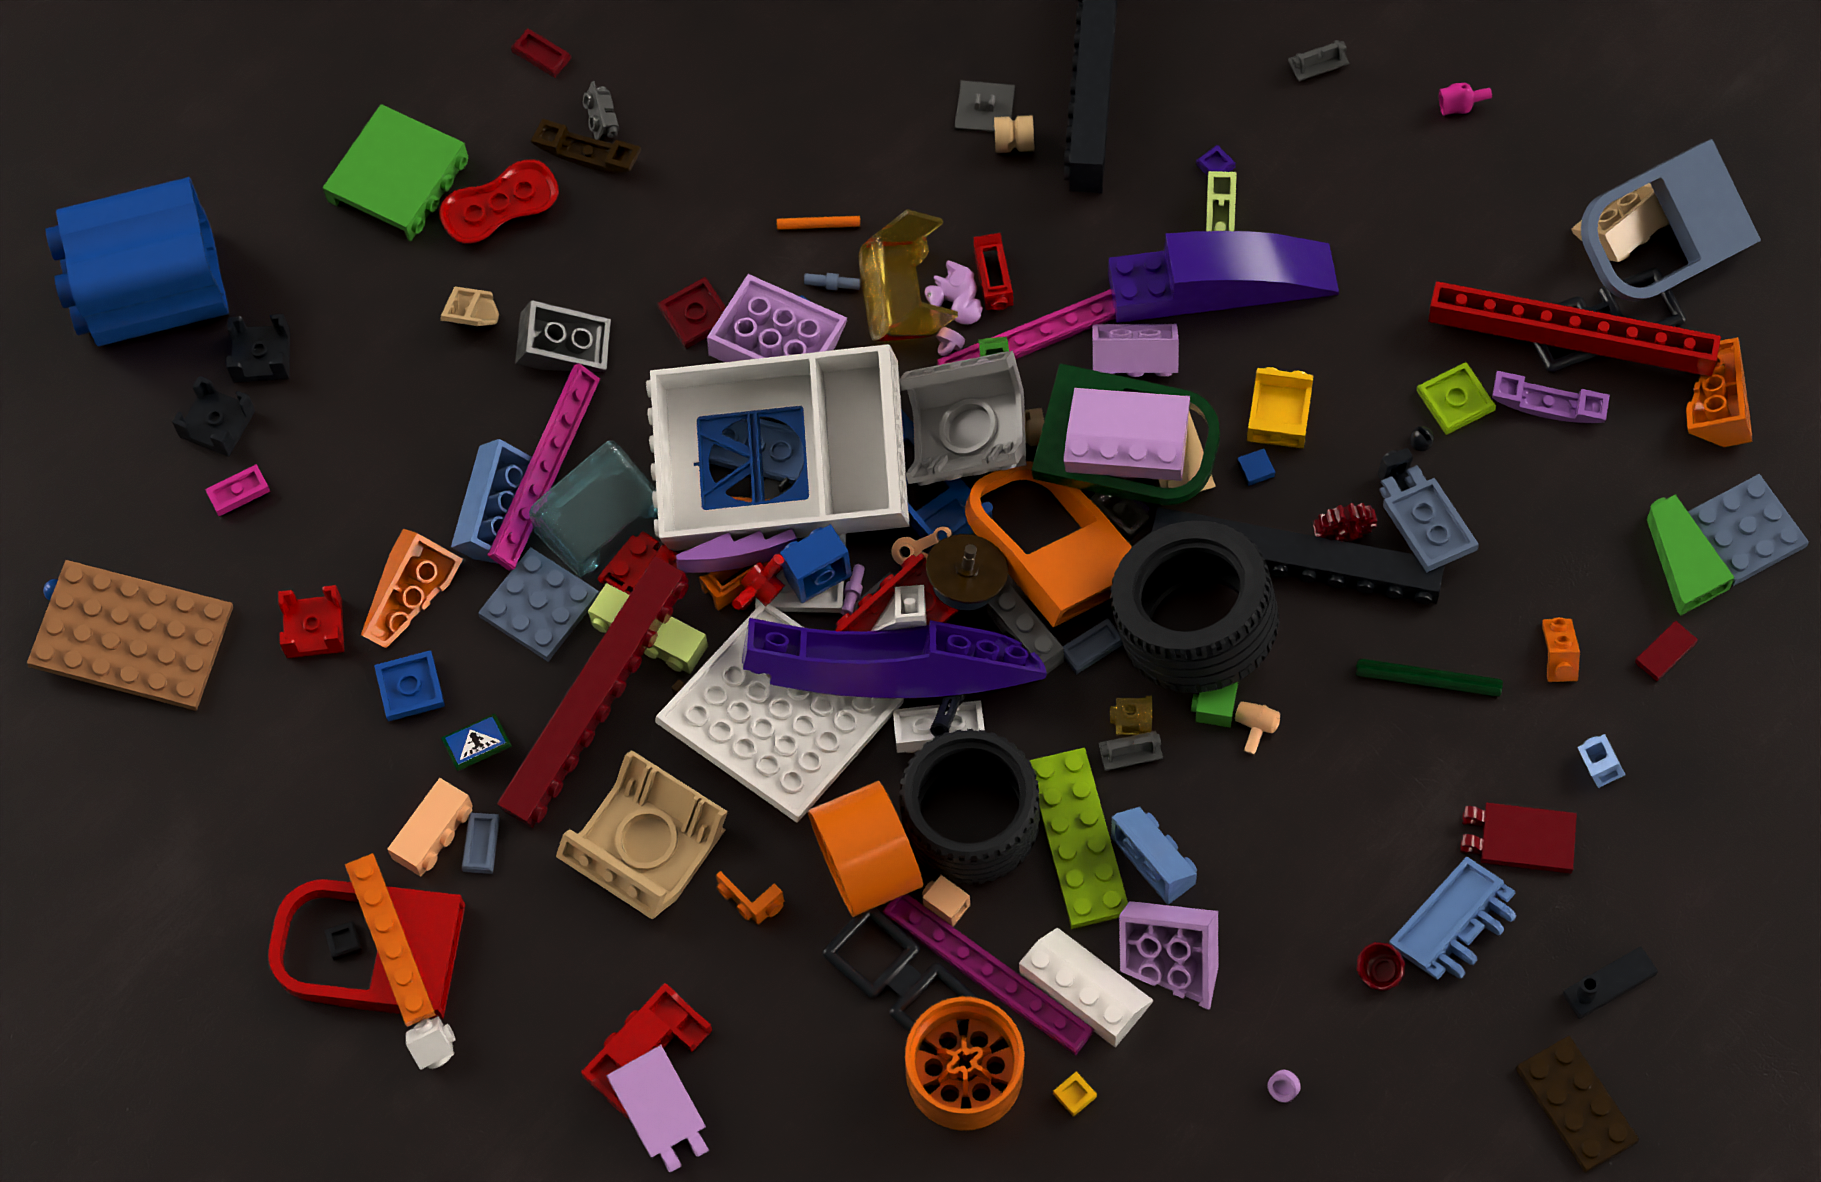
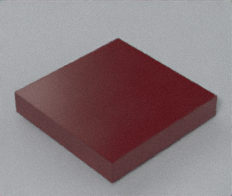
[657,277,726,349]

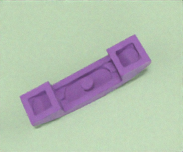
[1492,371,1610,423]

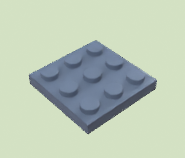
[1688,474,1809,586]
[478,547,600,662]

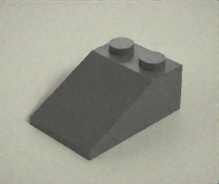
[515,300,611,372]

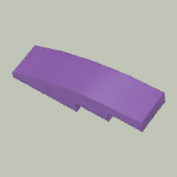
[676,529,797,573]

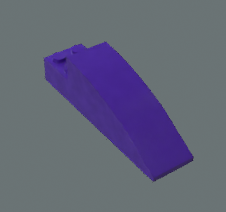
[1108,231,1339,323]

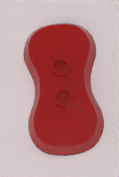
[439,160,559,243]

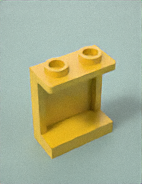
[1247,367,1313,449]

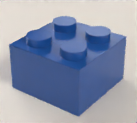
[780,524,852,603]

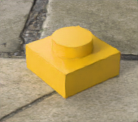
[1053,1071,1097,1117]

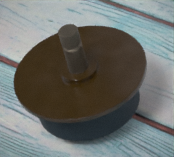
[926,534,1008,610]

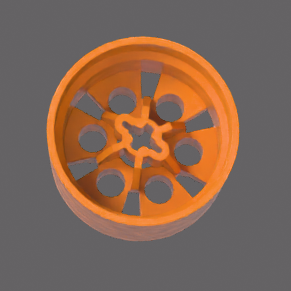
[808,781,923,917]
[905,997,1024,1130]

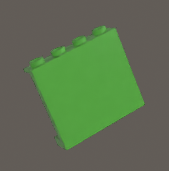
[323,104,468,241]

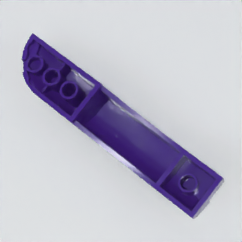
[742,618,1047,698]

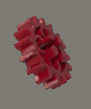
[1313,503,1378,542]

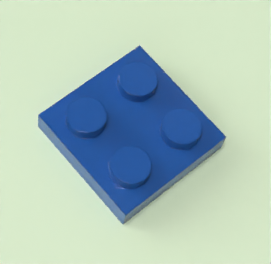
[374,650,445,721]

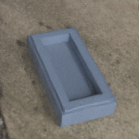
[1063,618,1123,675]
[462,813,500,874]

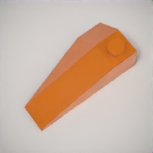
[1686,337,1753,447]
[361,529,463,648]

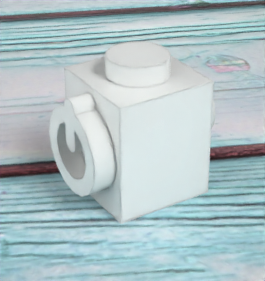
[405,1016,456,1070]

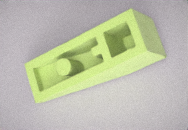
[1206,171,1237,231]

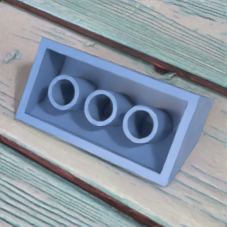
[451,439,532,563]

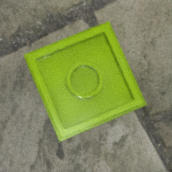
[1416,362,1496,435]

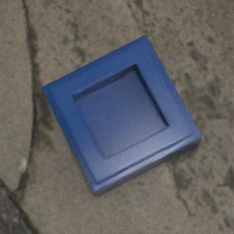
[1237,448,1275,486]

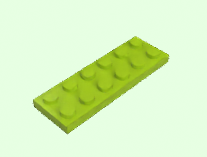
[1029,747,1128,929]

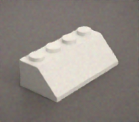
[1019,928,1153,1048]

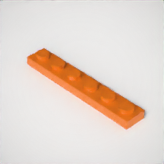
[345,853,435,1027]

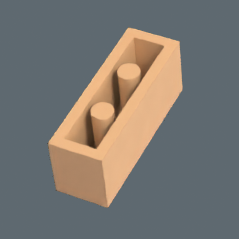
[388,778,473,877]

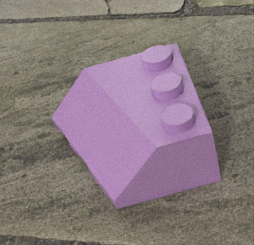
[1119,901,1218,1010]

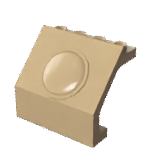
[556,750,728,919]

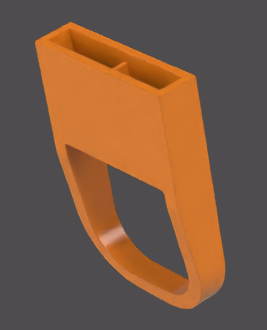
[965,461,1132,628]

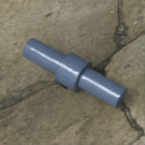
[804,273,861,291]

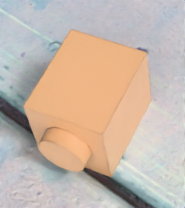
[922,875,971,927]

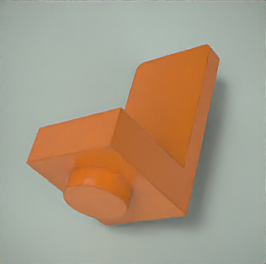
[1542,617,1580,682]
[716,871,785,925]

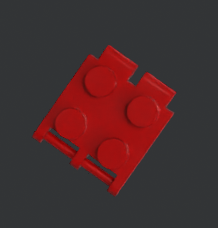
[598,531,678,595]

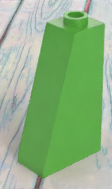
[1647,494,1734,616]

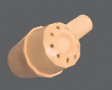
[1235,701,1280,755]

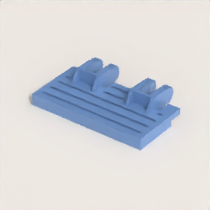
[1389,856,1517,980]

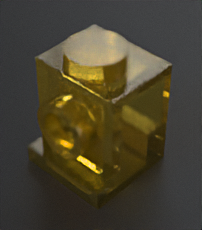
[1110,696,1152,735]

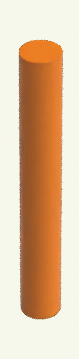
[777,216,860,230]

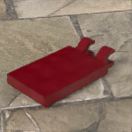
[1460,802,1577,874]

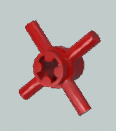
[732,554,785,610]

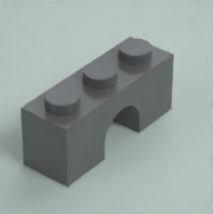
[987,585,1064,675]

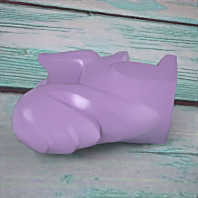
[925,260,983,325]

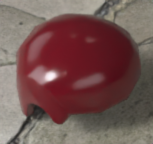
[1357,942,1405,991]

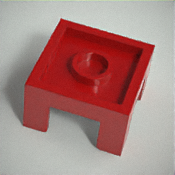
[278,585,344,658]

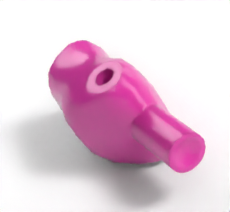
[1439,83,1492,116]

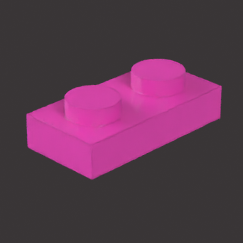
[205,464,270,516]

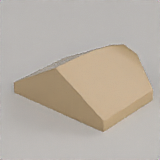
[441,286,499,326]

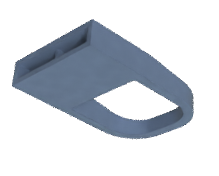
[1581,139,1761,301]

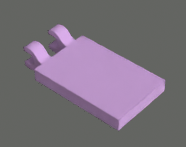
[606,1045,709,1172]

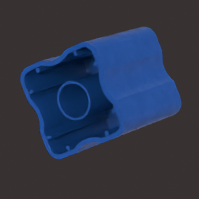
[46,177,229,347]

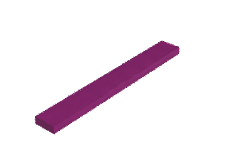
[882,894,1094,1056]

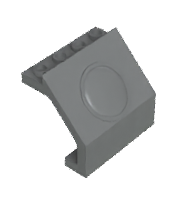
[899,350,1027,486]

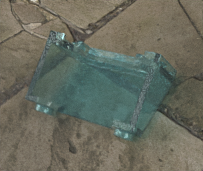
[529,440,658,578]

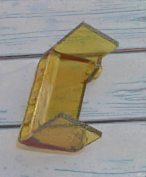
[859,209,958,343]

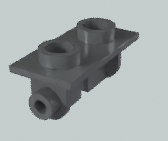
[1288,40,1349,82]
[583,81,619,140]
[1098,731,1163,771]

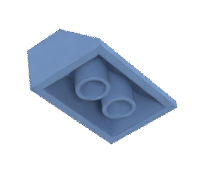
[1111,807,1197,905]

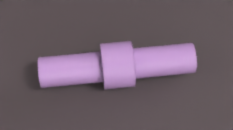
[841,564,865,616]

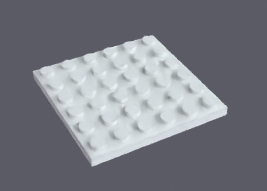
[655,603,904,823]

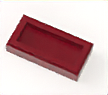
[511,28,571,78]
[1635,621,1698,681]

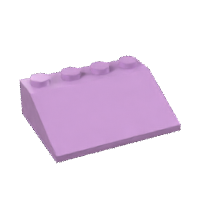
[707,274,847,362]
[1064,388,1190,481]

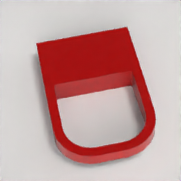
[268,879,466,1019]

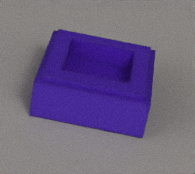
[1196,145,1236,176]

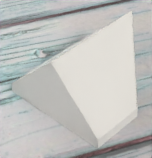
[871,585,927,631]

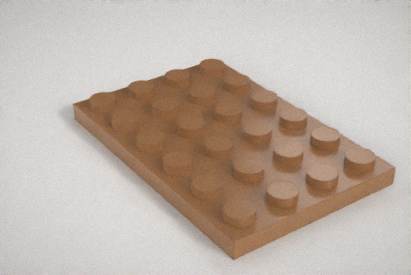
[27,560,233,711]

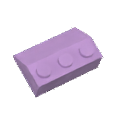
[1092,324,1179,377]

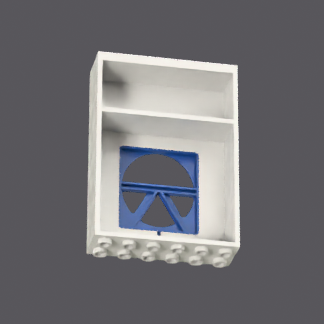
[646,344,910,551]

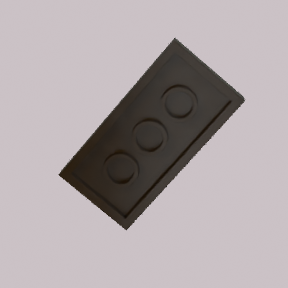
[1516,1036,1639,1173]

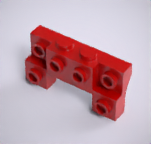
[581,983,712,1120]

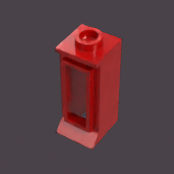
[973,232,1013,310]

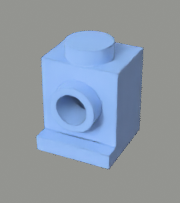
[1578,734,1626,788]

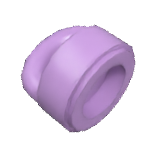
[936,327,965,356]
[1268,1070,1301,1103]

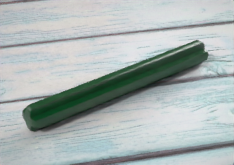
[1356,658,1503,696]

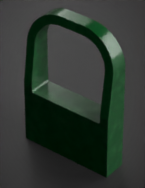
[1031,363,1220,505]

